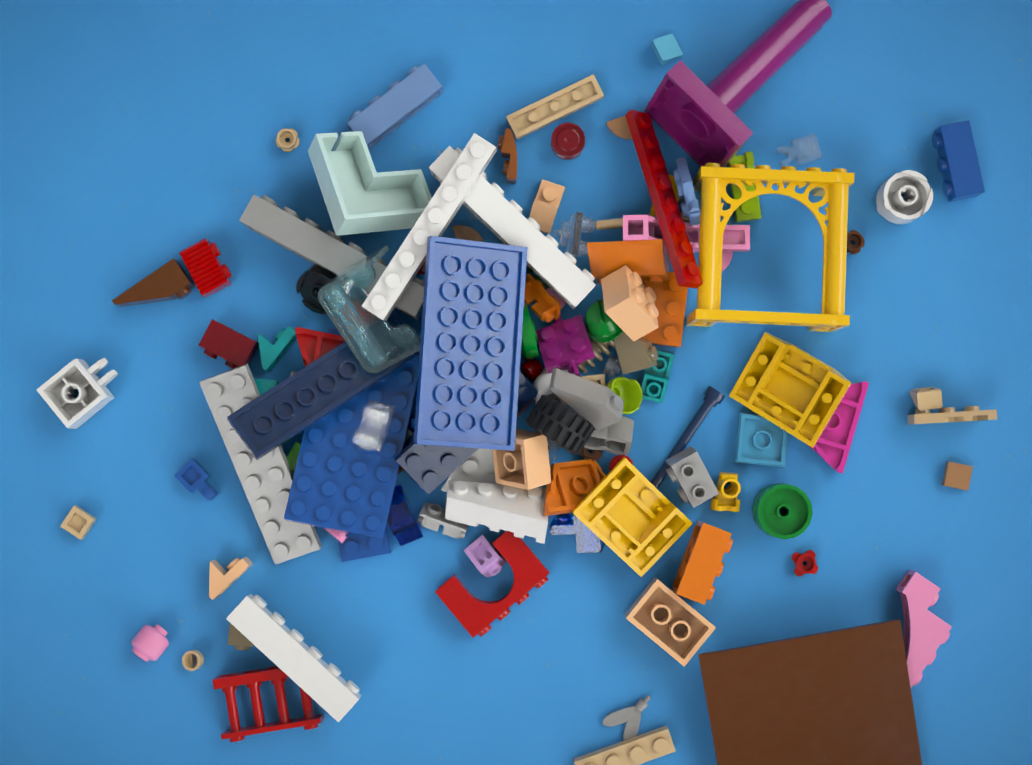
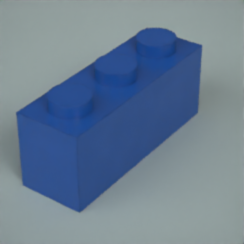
[932,120,985,202]

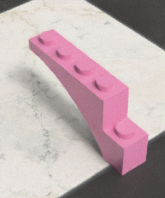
[623,215,750,253]
[896,570,952,688]

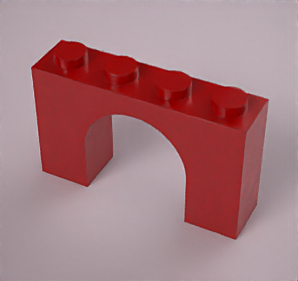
[435,531,550,638]

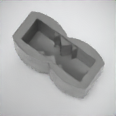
[584,416,634,455]

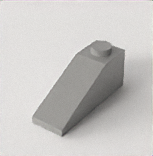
[549,368,624,431]

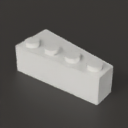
[445,480,548,544]

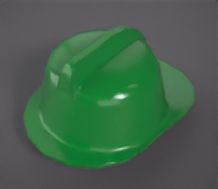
[585,299,623,343]

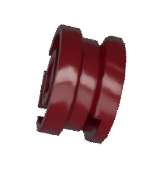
[551,122,585,160]

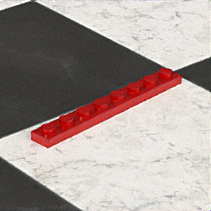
[625,109,703,289]

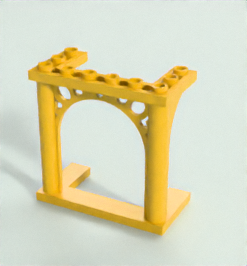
[686,163,854,332]

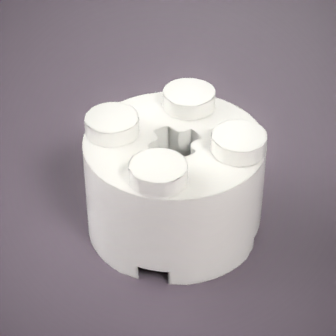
[876,170,933,224]

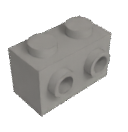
[665,446,719,508]

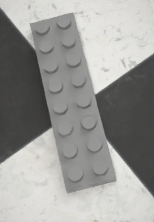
[199,364,322,565]

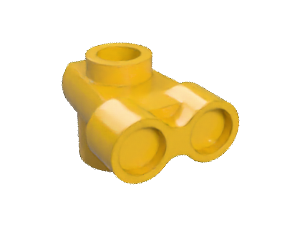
[710,472,741,512]

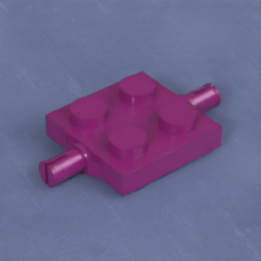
[536,312,595,377]

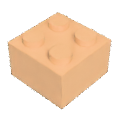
[601,265,659,342]
[492,429,551,490]

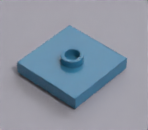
[734,413,788,468]

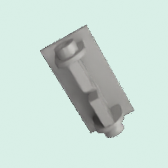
[417,502,468,539]

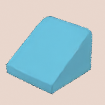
[651,33,683,66]

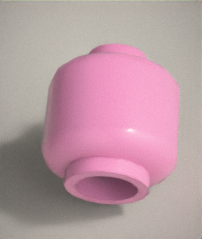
[131,624,169,663]

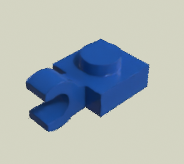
[174,458,219,501]

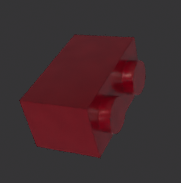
[198,319,259,369]

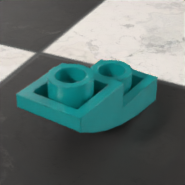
[641,349,674,403]

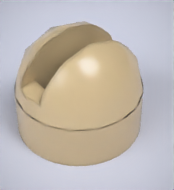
[182,650,204,671]

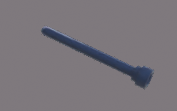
[650,386,725,489]

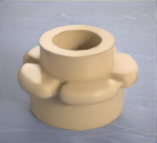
[275,128,300,152]

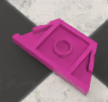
[808,381,869,474]

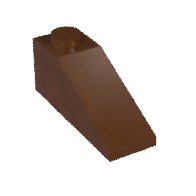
[112,259,195,307]

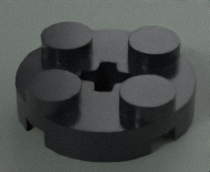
[296,265,346,314]

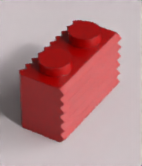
[179,238,232,297]

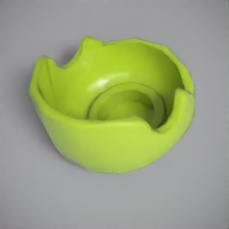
[606,377,642,414]

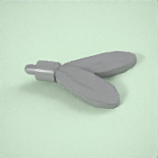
[602,696,651,740]

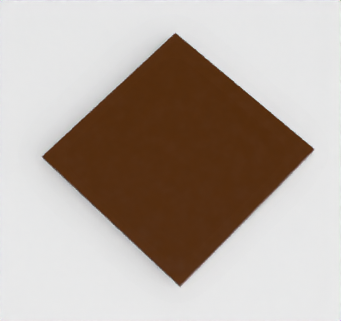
[698,619,922,765]

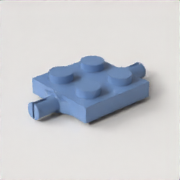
[673,157,701,226]

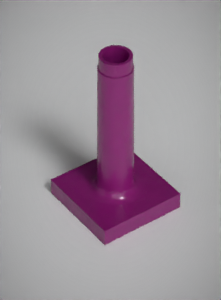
[644,0,832,167]

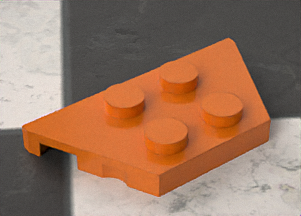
[543,459,606,516]

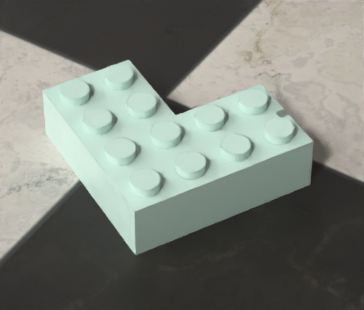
[308,131,432,236]

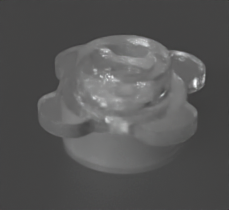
[603,355,621,379]

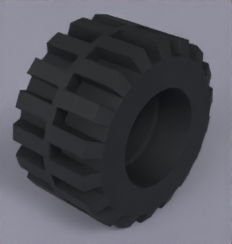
[526,395,595,455]

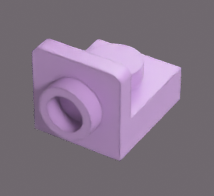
[463,535,506,578]

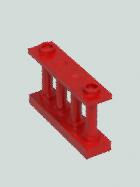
[213,666,324,742]

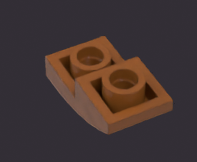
[497,128,517,184]

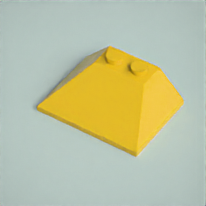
[729,332,851,448]
[572,457,693,577]

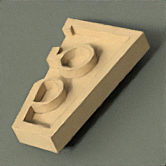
[907,406,997,425]

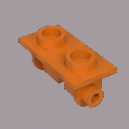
[524,273,561,323]

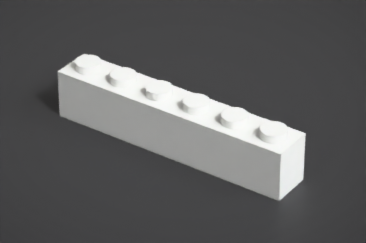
[226,594,362,722]

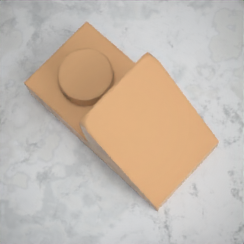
[529,179,565,234]
[209,557,253,600]

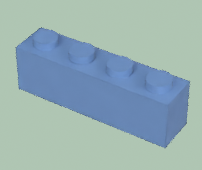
[347,63,444,150]

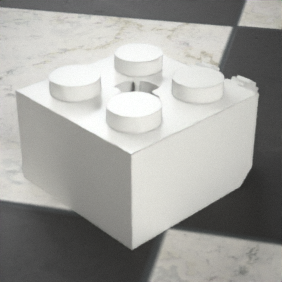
[37,358,118,429]

